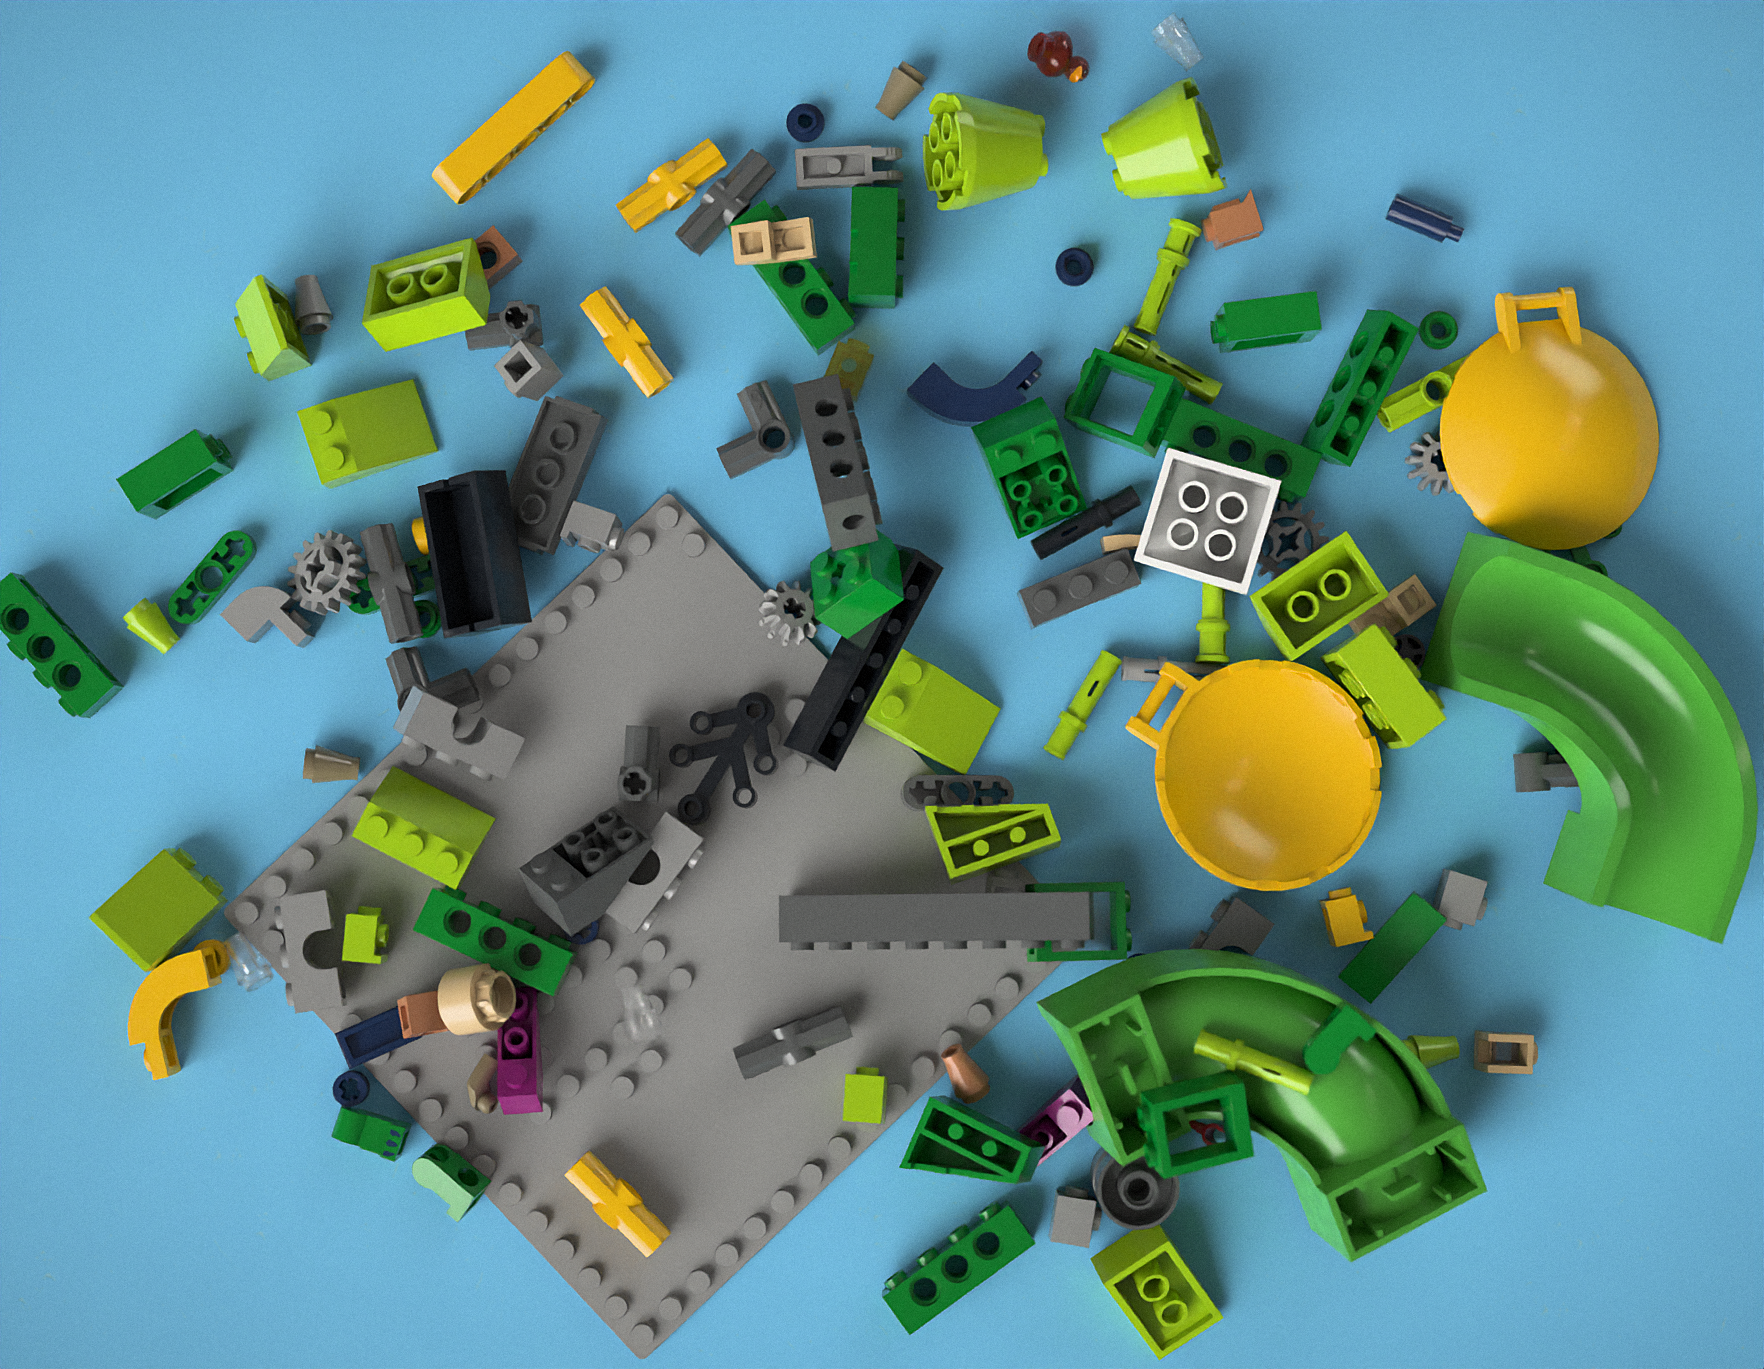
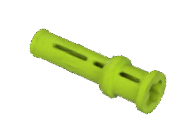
[1133,218,1202,336]
[1109,324,1223,405]
[1195,582,1230,664]

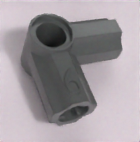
[465,300,544,351]
[716,380,795,480]
[385,646,480,712]
[617,725,660,803]

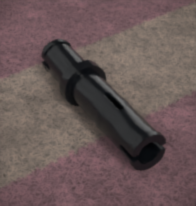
[1030,485,1141,560]

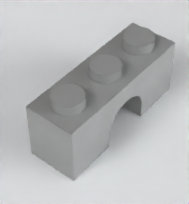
[393,686,525,781]
[605,812,706,934]
[274,890,347,1013]

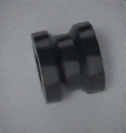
[1394,634,1426,669]

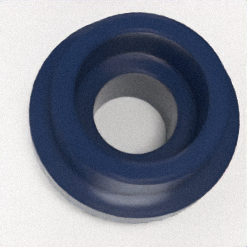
[786,103,825,143]
[1055,248,1094,287]

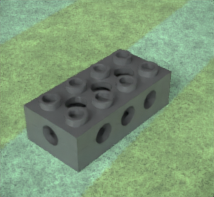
[793,374,882,551]

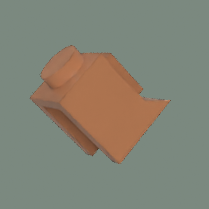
[1201,189,1264,250]

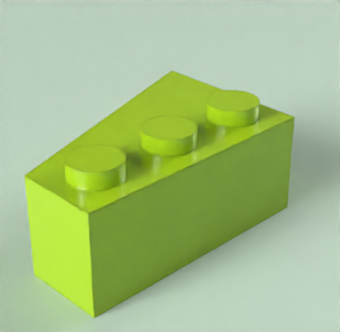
[925,803,1061,885]

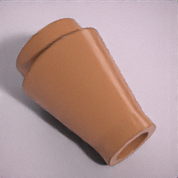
[941,1044,990,1104]

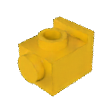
[1320,887,1374,947]

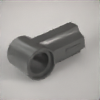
[1513,752,1579,792]

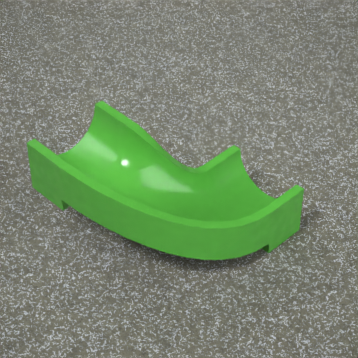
[1418,532,1758,944]
[1036,949,1487,1262]

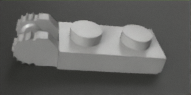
[795,145,903,190]

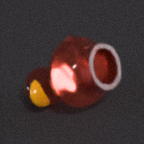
[1027,31,1090,83]

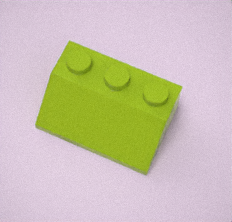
[362,237,490,352]
[1249,531,1389,661]
[351,766,497,890]

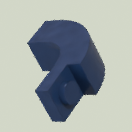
[907,351,1043,427]

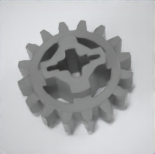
[287,530,367,615]

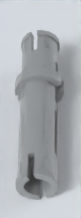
[1121,656,1226,685]

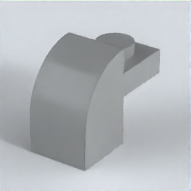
[220,586,315,648]

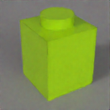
[842,1067,888,1124]

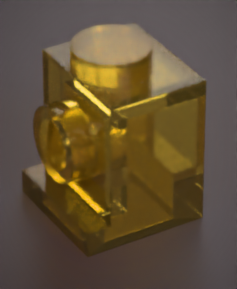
[823,338,874,402]

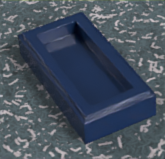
[335,1006,423,1069]

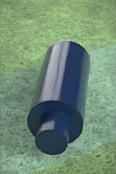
[1385,194,1464,243]

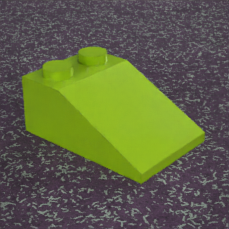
[234,274,312,381]
[297,379,439,489]
[863,648,1000,775]
[1090,1224,1224,1360]

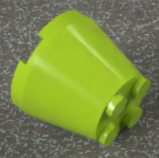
[1101,77,1227,199]
[923,92,1048,210]

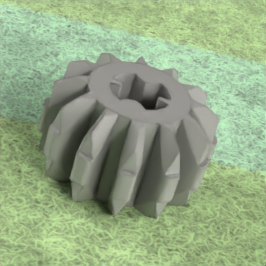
[1405,430,1455,496]
[758,580,822,646]

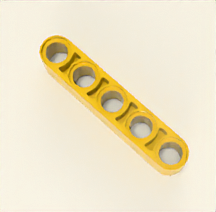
[432,51,595,205]

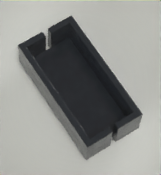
[417,470,532,638]

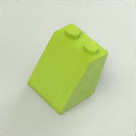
[88,848,228,972]

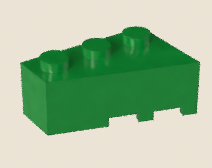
[848,186,905,309]
[899,1095,1045,1184]

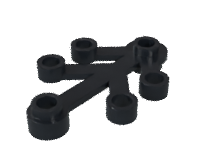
[669,692,779,825]

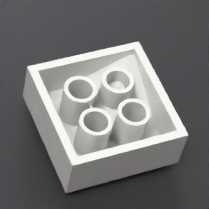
[1134,448,1281,595]

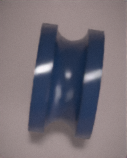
[563,919,599,945]
[332,1070,370,1107]

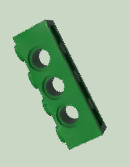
[727,199,857,356]
[1300,309,1419,467]
[1161,398,1322,504]
[0,572,124,718]
[413,885,578,996]
[882,1200,1036,1336]

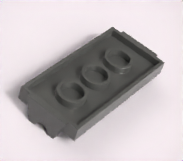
[508,396,608,555]

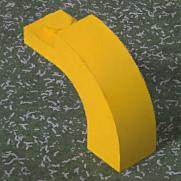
[128,946,222,1080]

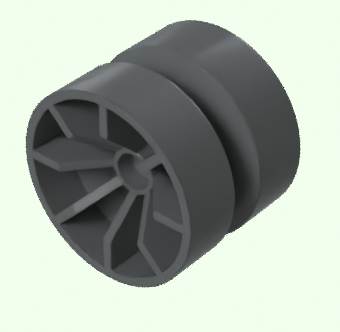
[1090,1147,1180,1230]

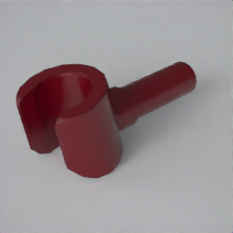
[1188,1120,1224,1146]

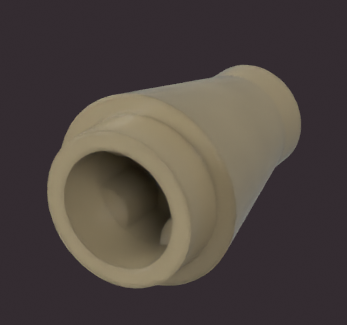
[875,61,927,121]
[303,745,360,783]

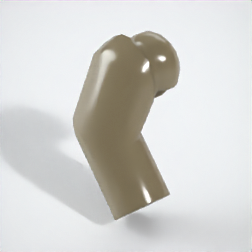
[467,1053,498,1114]

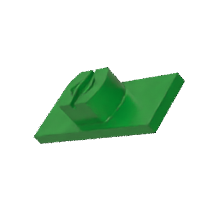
[1338,891,1447,1004]

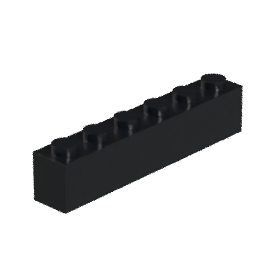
[783,544,943,772]

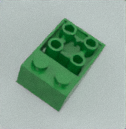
[971,396,1087,539]

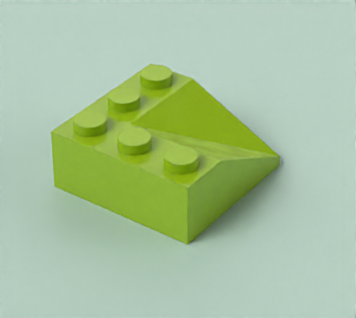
[1319,623,1447,749]

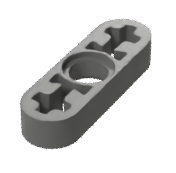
[901,775,1014,811]

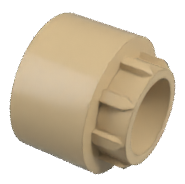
[438,964,516,1035]

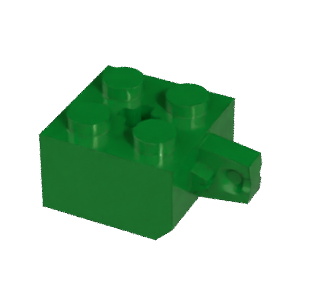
[810,529,904,639]

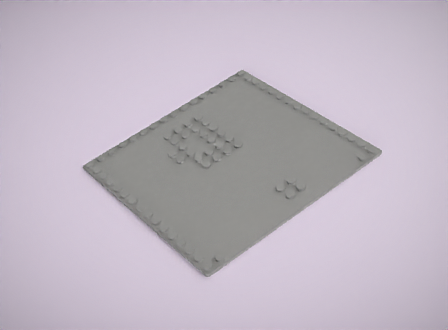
[224,494,1085,1359]

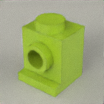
[342,906,389,964]

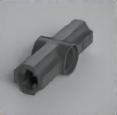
[675,149,776,257]
[360,523,424,644]
[733,1005,853,1080]

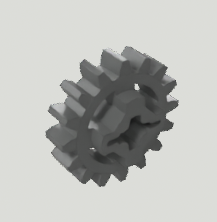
[1257,501,1329,581]

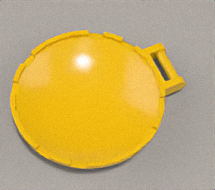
[1440,286,1659,551]
[1125,659,1382,891]

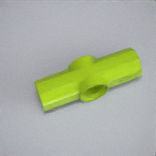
[1376,353,1470,433]

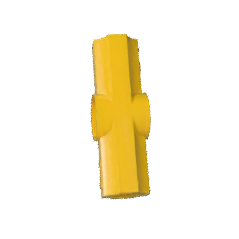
[616,138,728,233]
[580,286,674,399]
[565,1150,671,1257]

